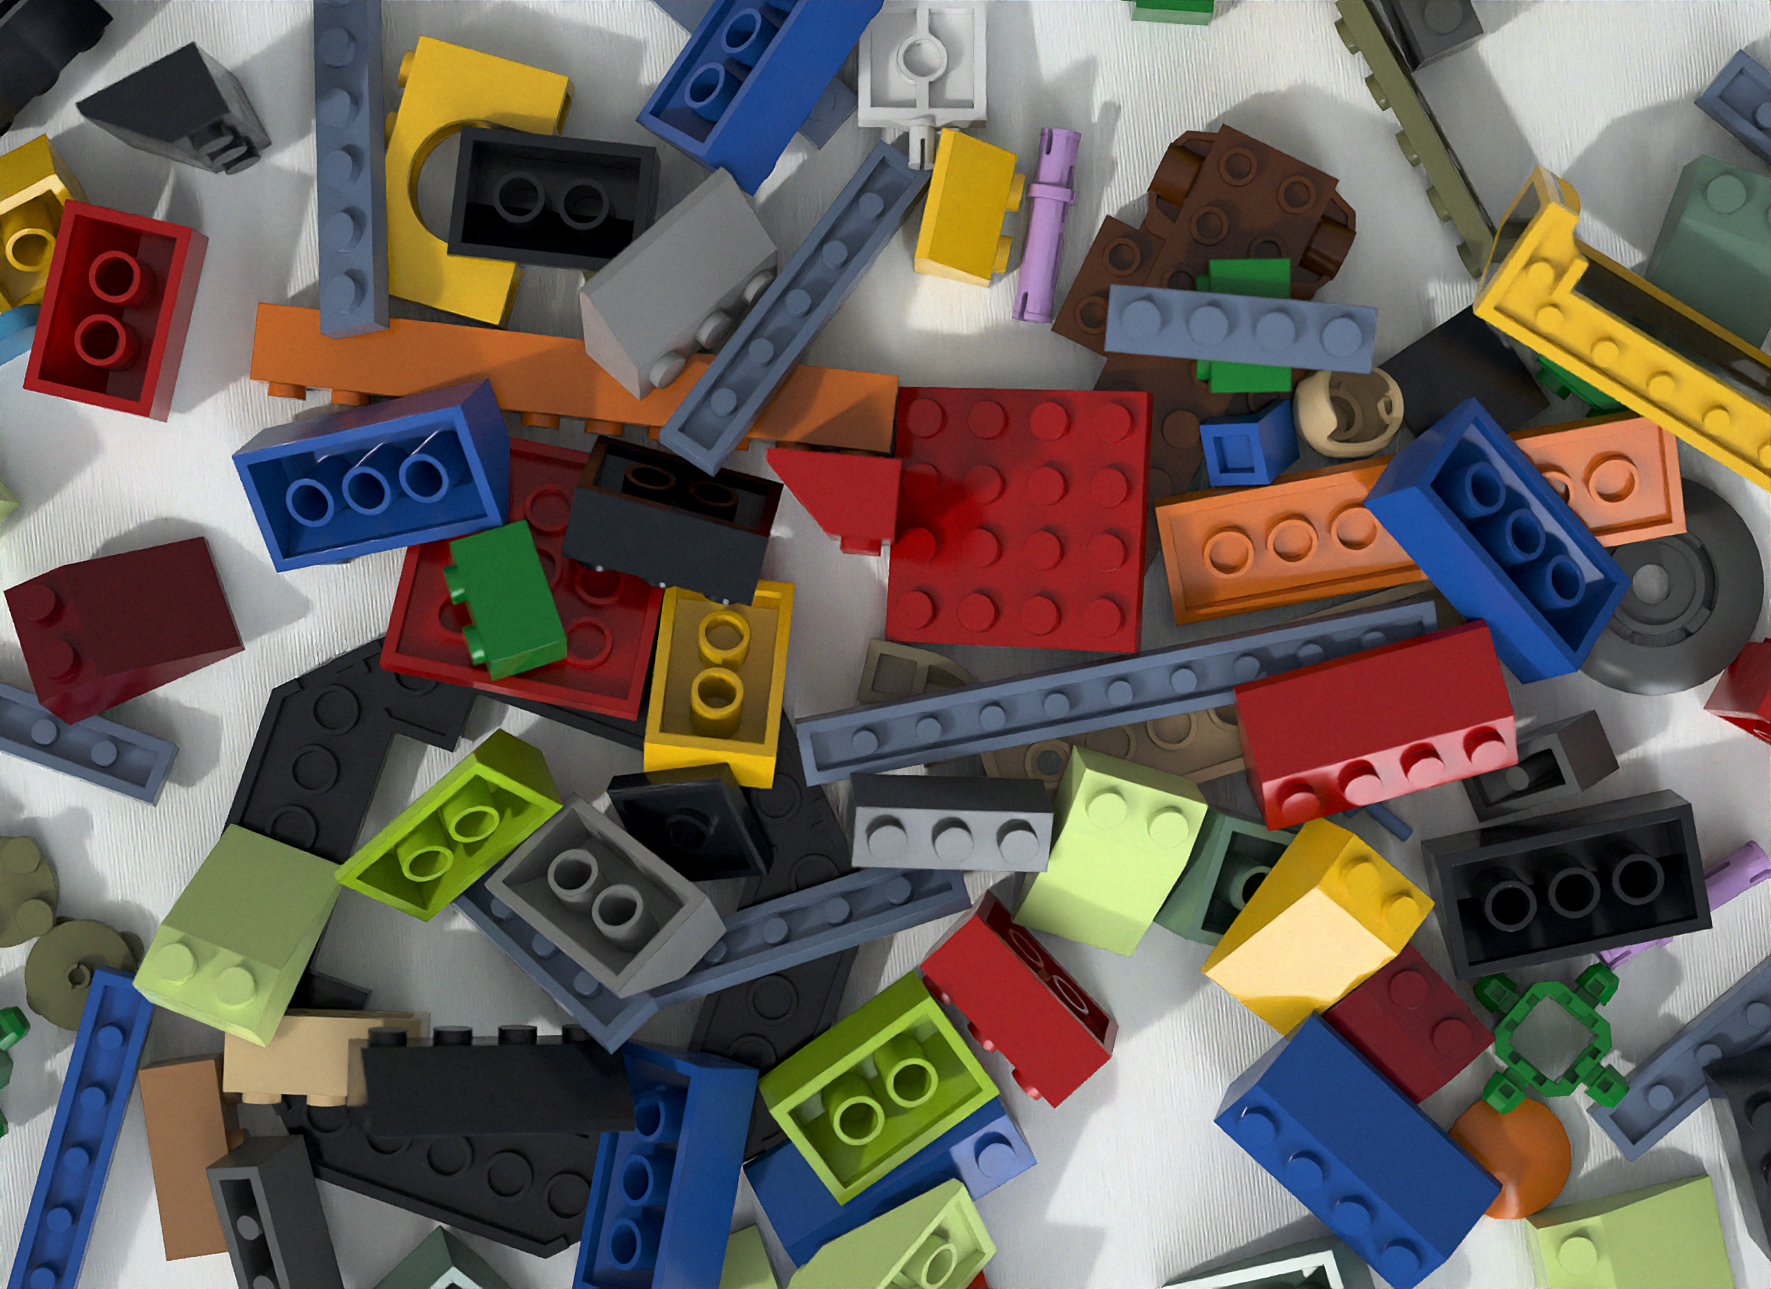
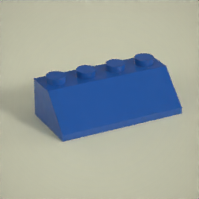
[635,0,884,197]
[231,378,510,573]
[1362,397,1632,685]
[1213,1010,1503,1289]
[742,1033,1038,1269]
[572,1038,759,1289]

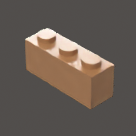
[138,1051,251,1261]

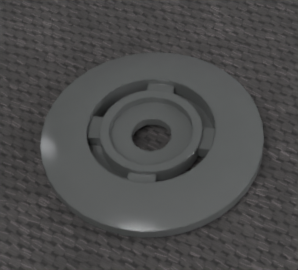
[1579,477,1764,695]

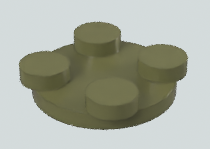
[0,836,59,948]
[25,916,144,1031]

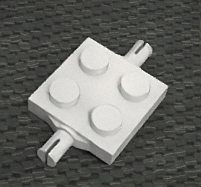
[858,0,987,170]

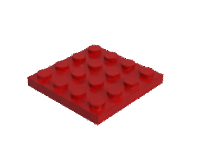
[885,386,1154,653]
[379,436,665,721]

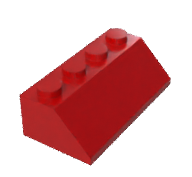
[1232,618,1518,832]

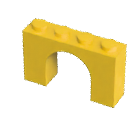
[384,35,576,331]

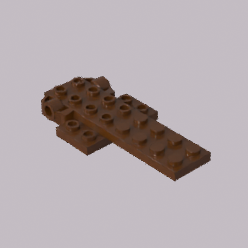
[1051,124,1357,576]

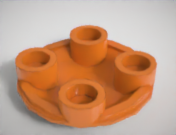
[1447,1097,1571,1219]

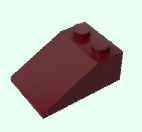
[3,536,246,726]
[1320,942,1497,1105]

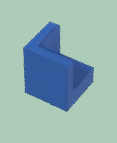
[1199,399,1300,486]

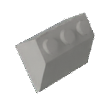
[579,166,777,401]
[484,791,727,999]

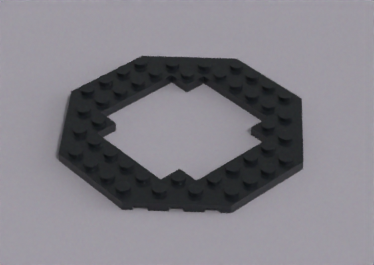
[220,621,861,1259]

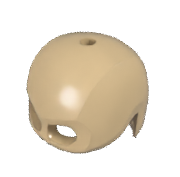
[1292,365,1404,460]

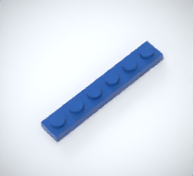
[7,964,157,1289]

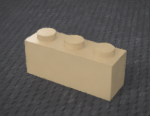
[223,1008,431,1106]

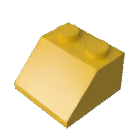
[914,128,1026,288]
[0,134,91,314]

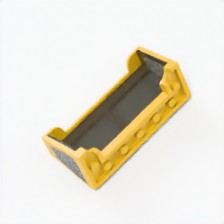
[1473,164,1771,493]

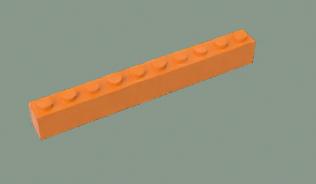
[250,302,899,457]

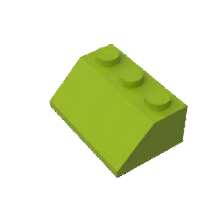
[334,728,564,923]
[757,969,1001,1206]

